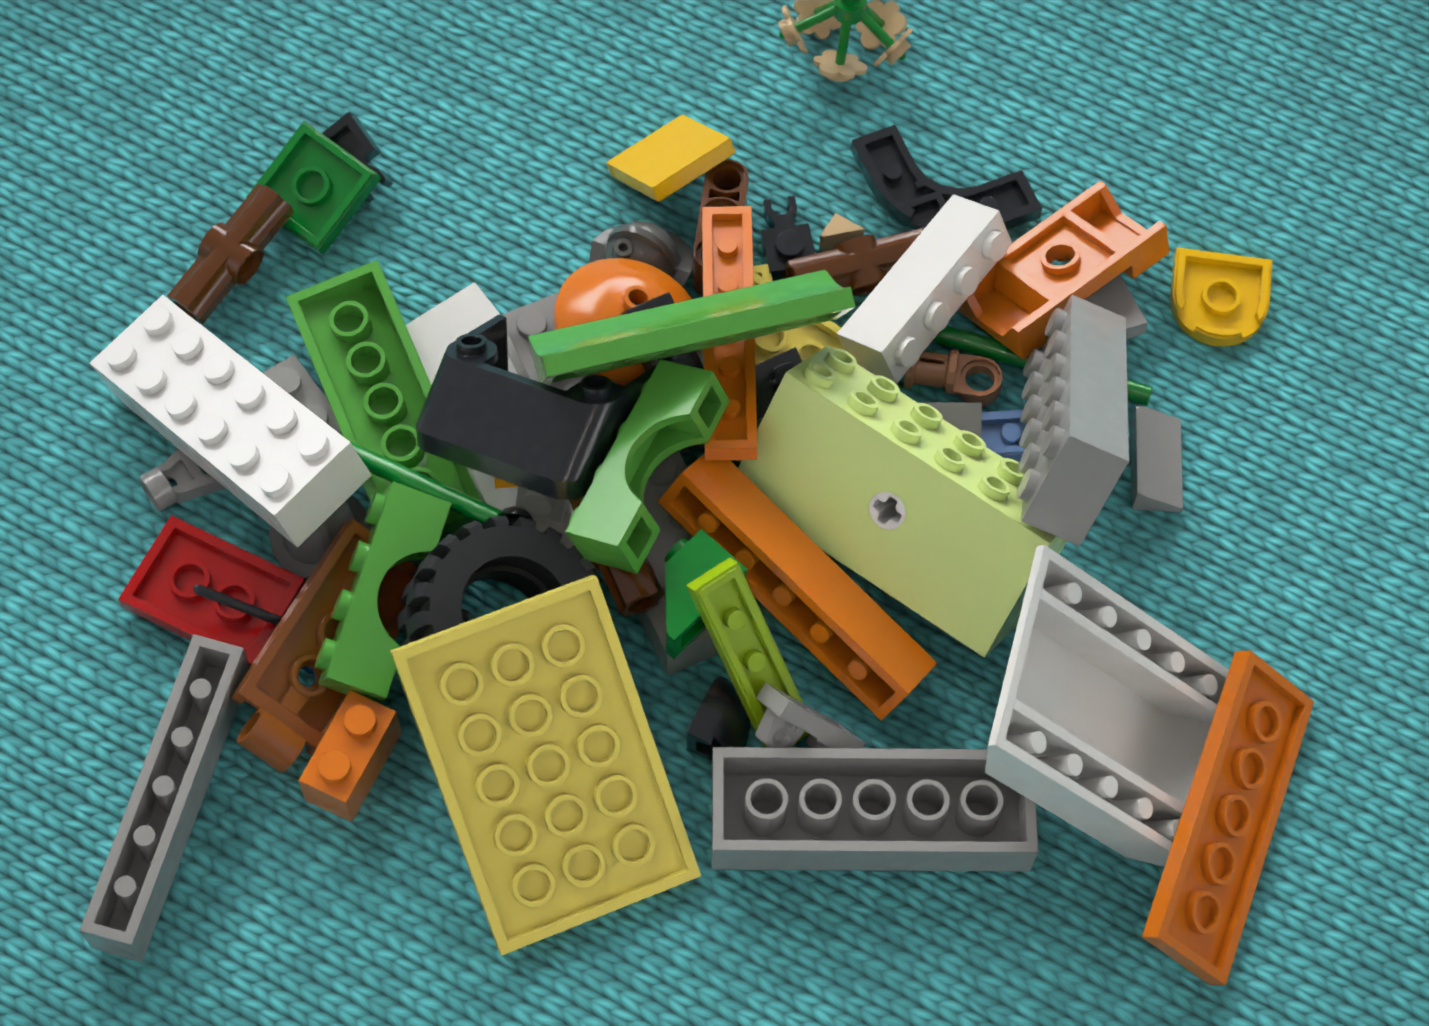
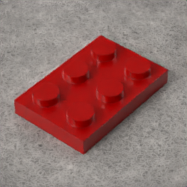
[118,515,306,666]

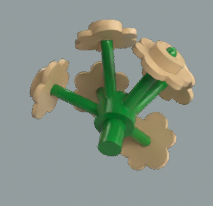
[778,0,914,82]

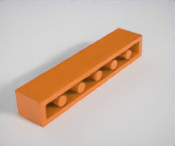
[657,453,937,721]

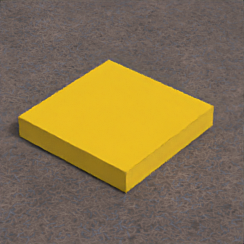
[606,114,736,202]

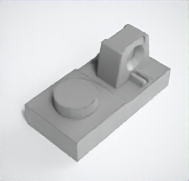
[755,683,866,748]

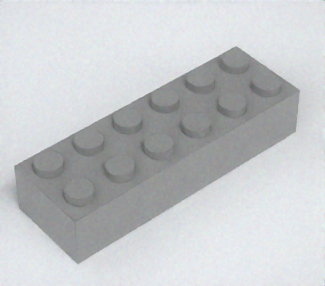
[1017,294,1129,546]
[711,747,1038,871]

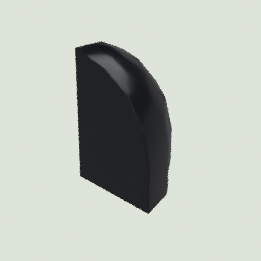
[686,675,751,761]

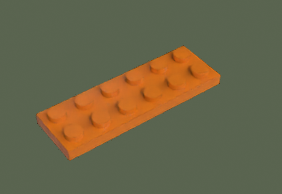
[1142,650,1314,986]

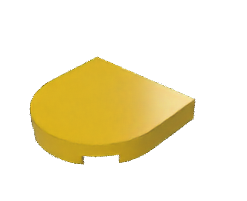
[1170,247,1273,347]

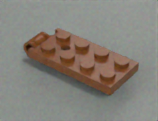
[230,519,418,773]

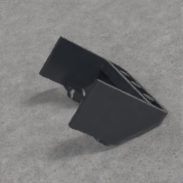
[416,314,656,500]

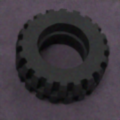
[397,516,608,646]

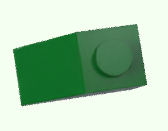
[664,529,748,660]

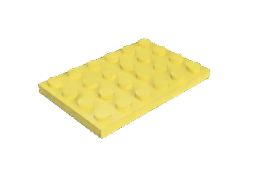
[390,575,701,956]

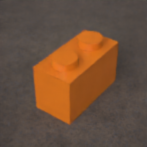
[298,690,402,823]

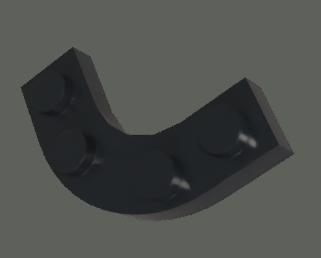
[850,125,1042,230]

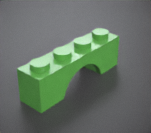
[565,359,730,574]
[315,481,452,703]

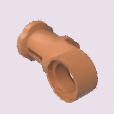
[904,350,1003,407]

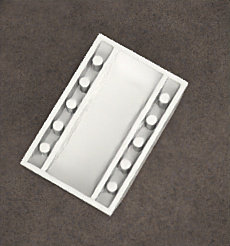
[985,545,1229,867]

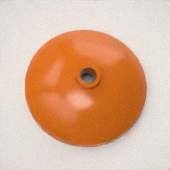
[553,258,691,386]

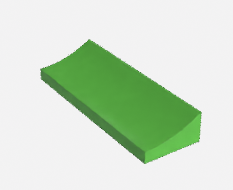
[286,260,482,539]
[528,270,855,385]

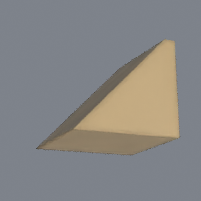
[819,213,865,252]

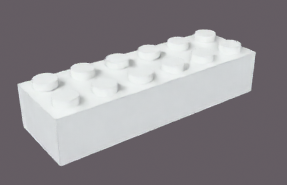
[90,295,372,548]

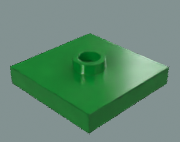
[246,121,381,255]

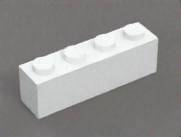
[837,194,1012,384]

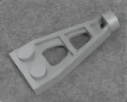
[138,355,343,512]

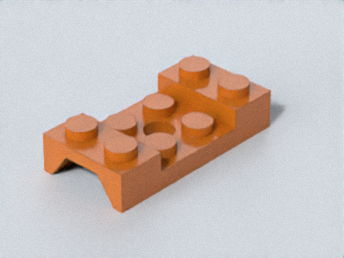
[959,181,1170,359]

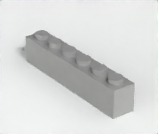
[80,634,250,963]

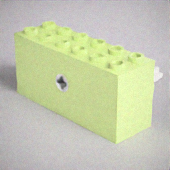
[738,345,1067,658]

